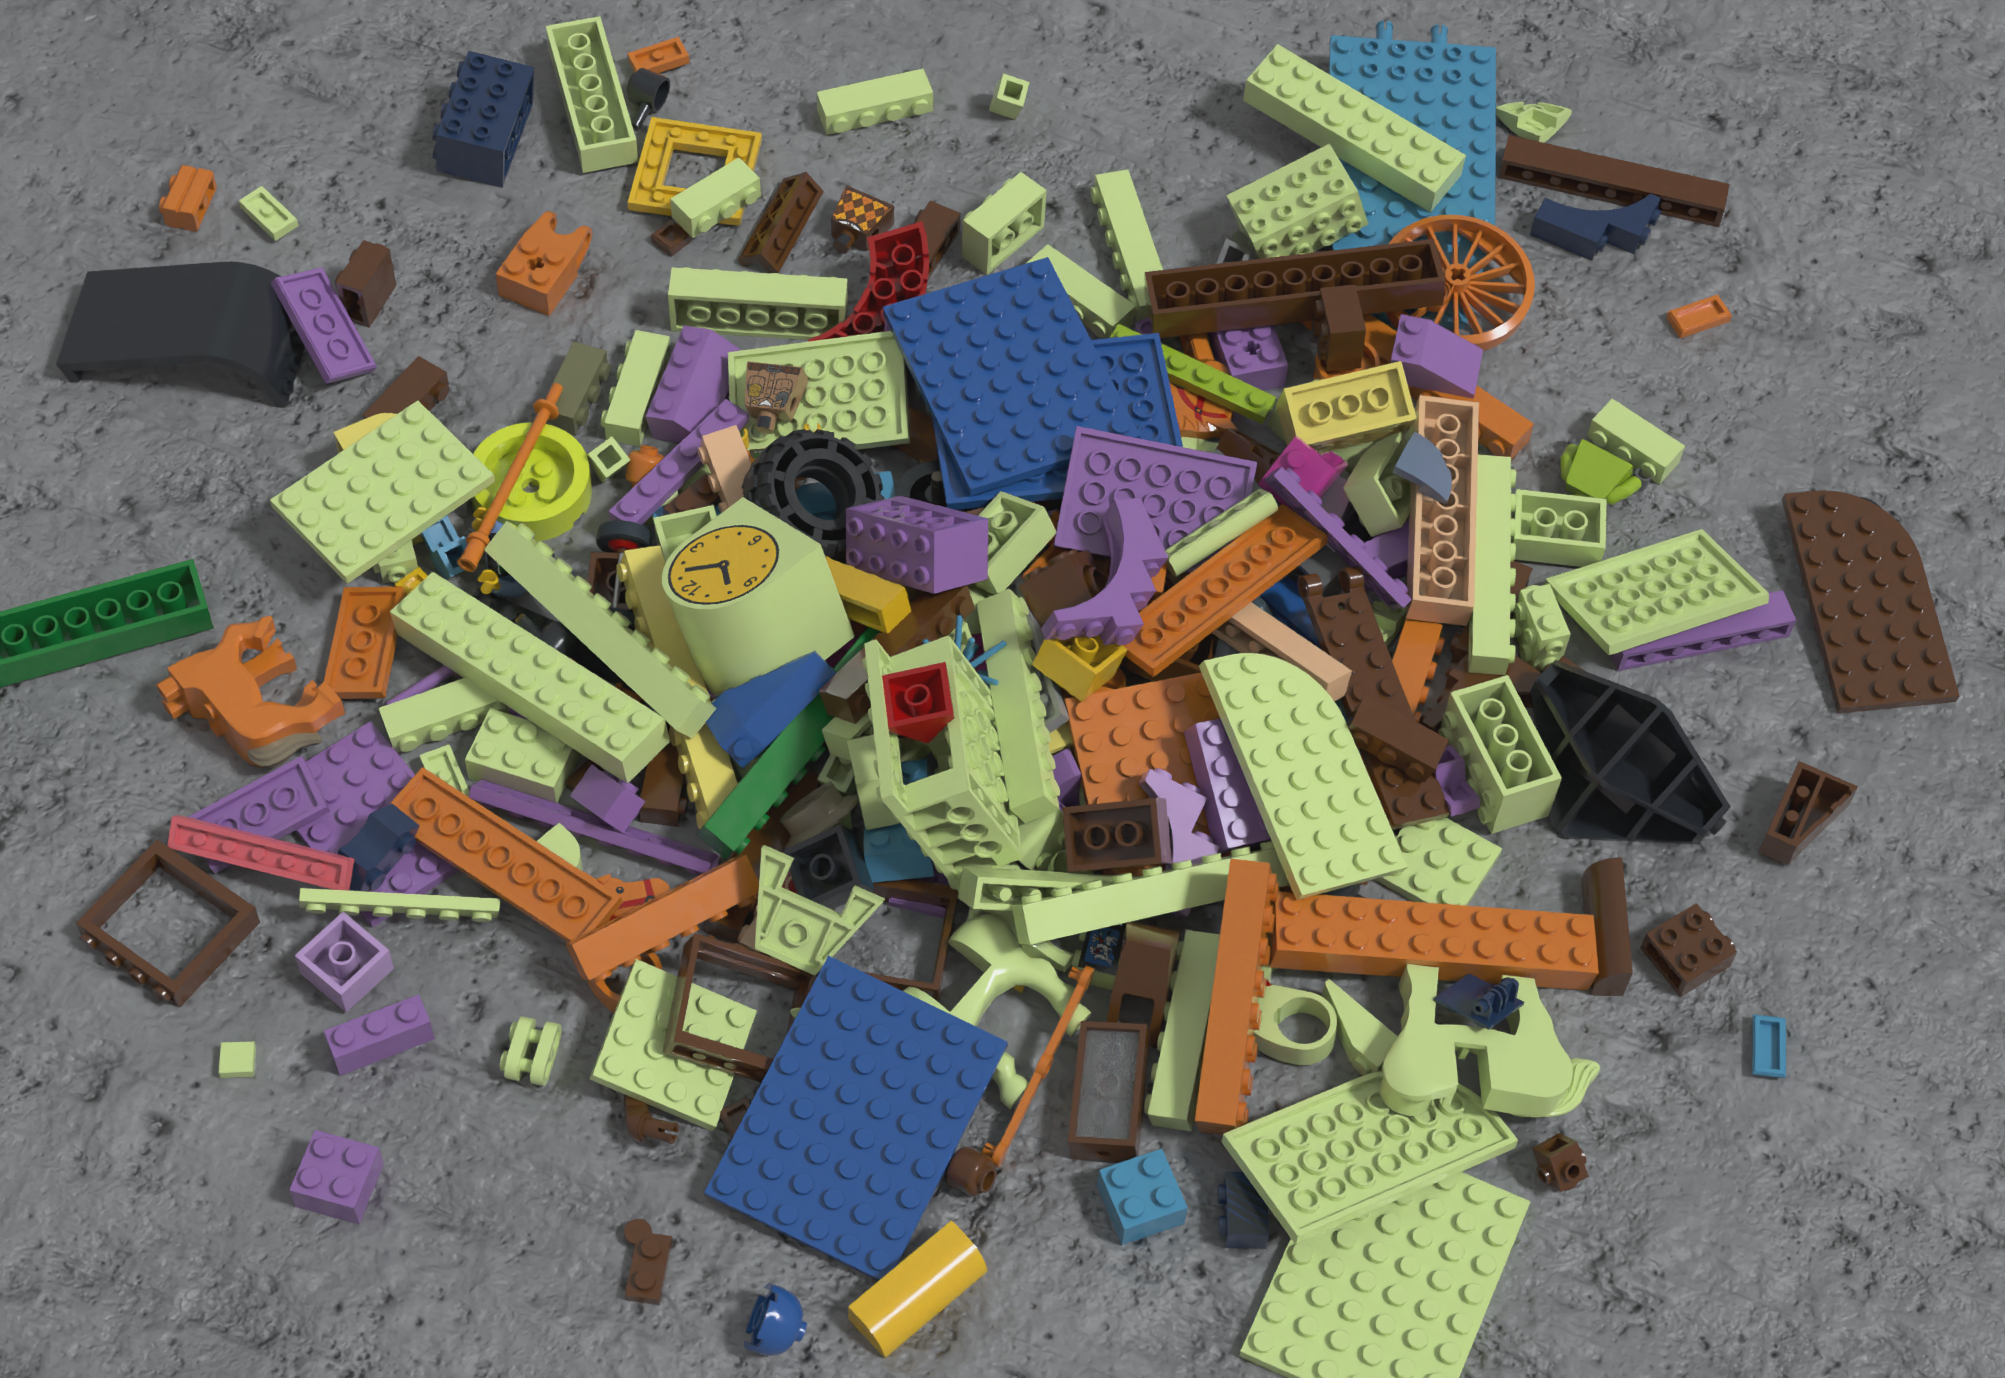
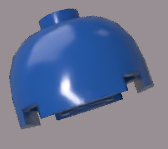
[744,1283,807,1356]

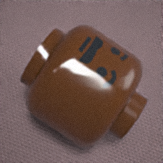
[946,1146,997,1196]

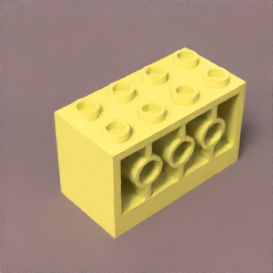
[1276,361,1417,454]

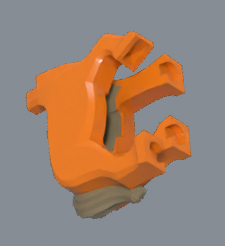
[156,616,345,768]

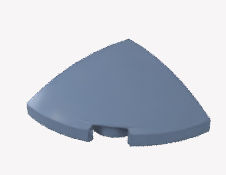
[1393,432,1452,504]

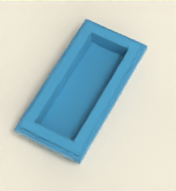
[1752,1014,1786,1078]

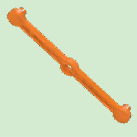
[982,966,1095,1168]

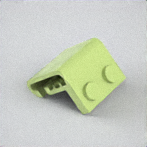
[1017,810,1066,871]

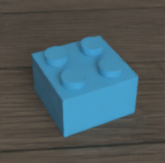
[1097,1149,1188,1245]

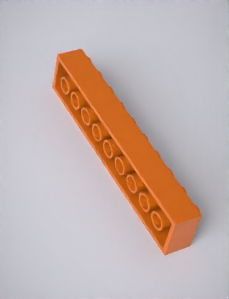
[1268,892,1599,991]

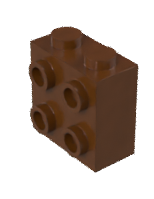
[335,240,397,328]
[1640,903,1737,997]

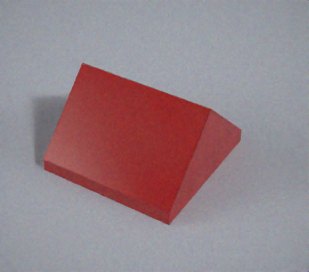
[882,662,955,744]

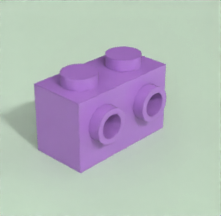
[570,765,645,833]

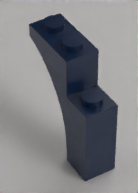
[1530,194,1662,261]

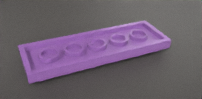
[1264,467,1412,610]

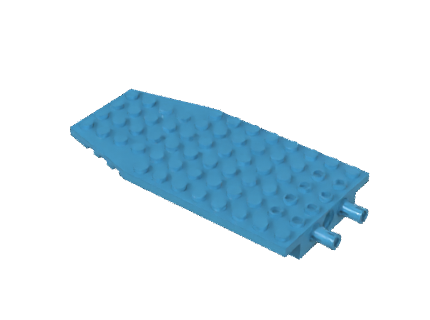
[1329,20,1496,329]

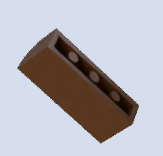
[1581,857,1633,996]

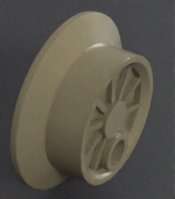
[780,782,859,849]

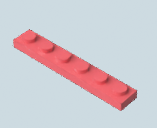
[167,815,354,891]

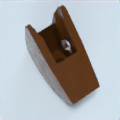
[1106,922,1180,1048]

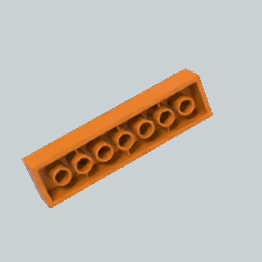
[1195,859,1279,1135]

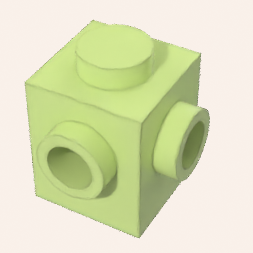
[373,540,418,584]

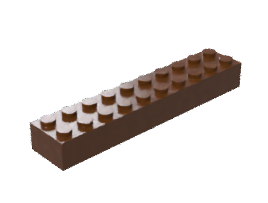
[1145,239,1445,338]

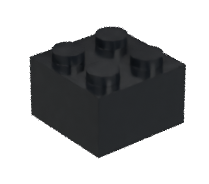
[782,824,875,909]

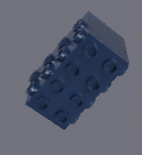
[432,51,534,188]

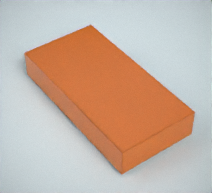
[1666,294,1732,338]

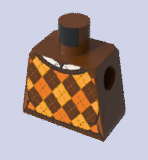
[831,185,894,254]

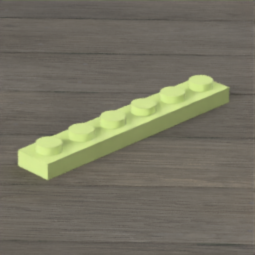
[299,888,500,922]

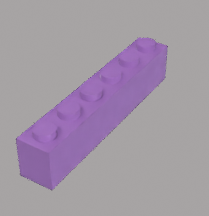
[1611,590,1796,671]

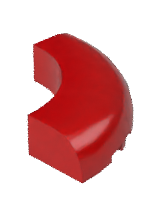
[808,221,929,342]

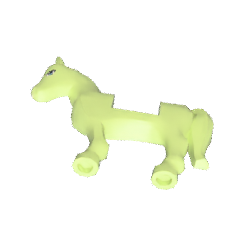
[790,907,1091,1109]

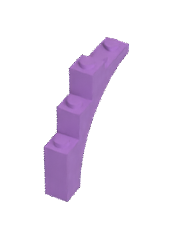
[1041,498,1168,645]

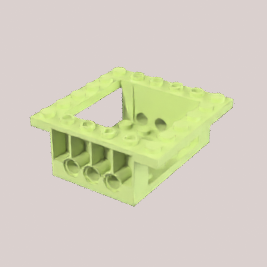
[863,635,1023,892]

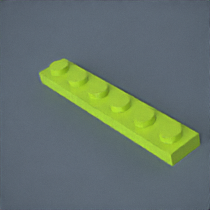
[1110,324,1277,425]

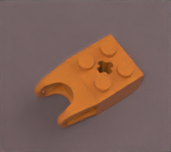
[496,211,592,316]

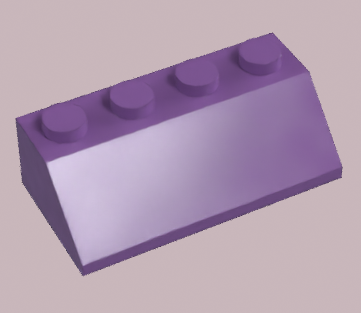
[646,326,741,443]

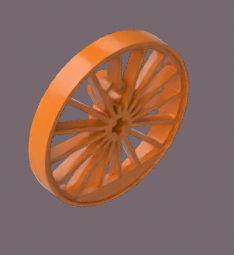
[1385,215,1535,351]

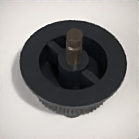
[895,461,977,512]

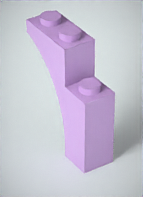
[1138,768,1219,919]

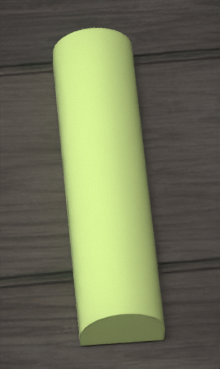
[1165,489,1279,577]

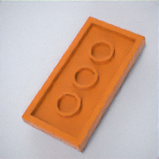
[324,586,407,699]

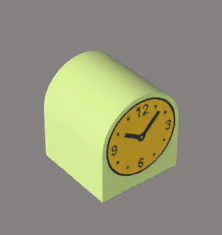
[662,497,855,696]

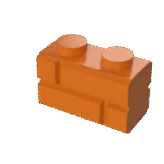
[159,165,217,232]

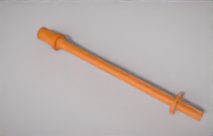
[458,383,563,572]

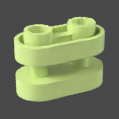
[500,1016,562,1086]

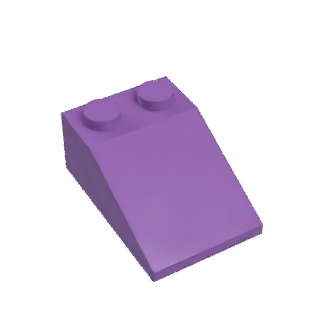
[1390,314,1483,399]

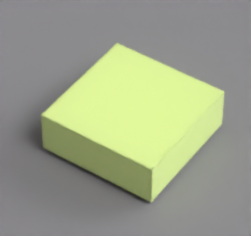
[219,1041,256,1078]

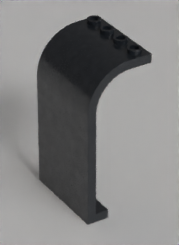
[56,261,305,408]

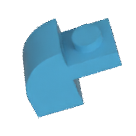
[420,515,467,579]

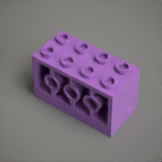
[846,496,988,594]

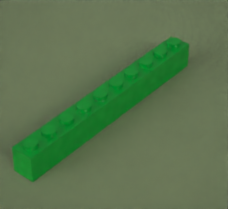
[696,627,881,859]

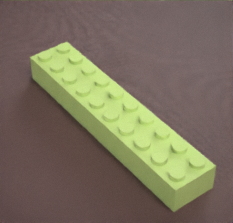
[390,572,670,783]

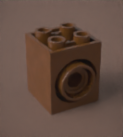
[1018,549,1108,628]

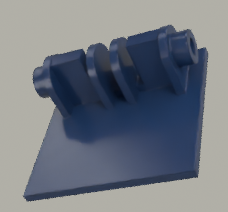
[1433,973,1525,1030]

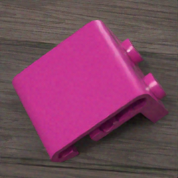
[1258,436,1348,511]

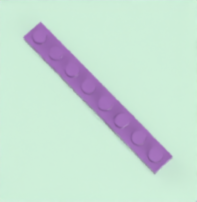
[469,779,719,875]

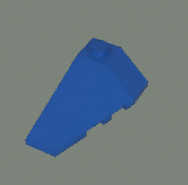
[706,650,837,768]

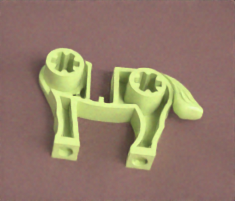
[1380,964,1600,1117]

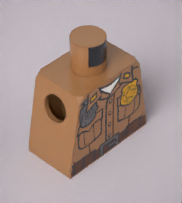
[745,361,808,434]

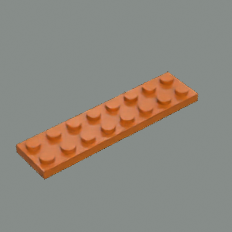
[1122,504,1328,677]
[390,767,623,942]

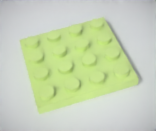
[589,959,757,1131]

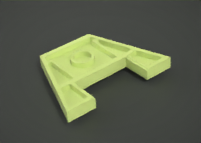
[755,845,885,976]

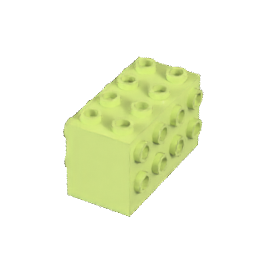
[1226,143,1369,259]
[1438,675,1562,834]

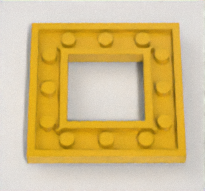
[627,117,762,226]

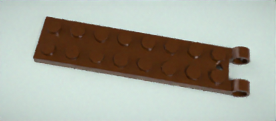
[1297,565,1450,829]

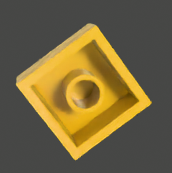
[1032,635,1128,702]

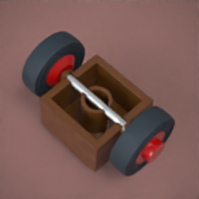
[587,520,652,632]

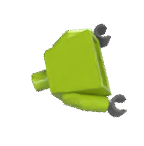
[1560,435,1652,505]

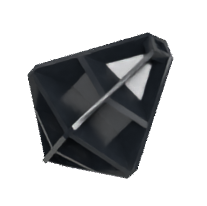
[1530,660,1731,844]

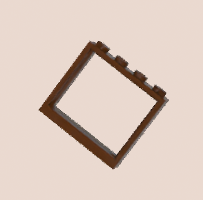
[76,839,260,1007]
[816,879,959,1003]
[662,933,817,1083]

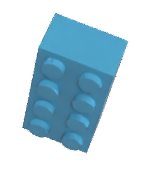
[864,759,934,883]

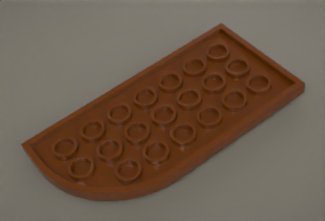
[1782,490,1960,714]

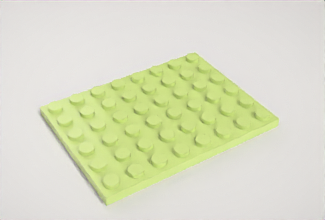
[1239,1172,1531,1378]

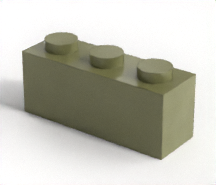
[544,341,611,436]

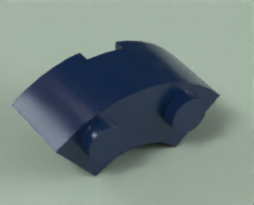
[338,803,420,892]

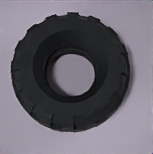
[741,429,885,564]

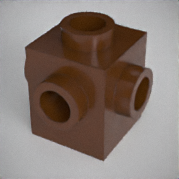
[1532,1133,1589,1192]

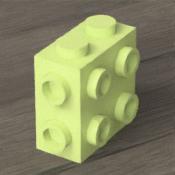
[1512,584,1571,672]

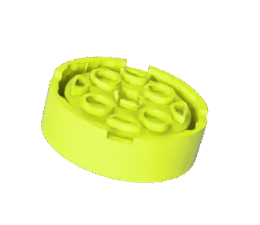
[471,422,592,542]

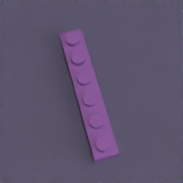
[608,399,749,525]

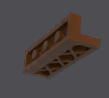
[738,172,824,274]

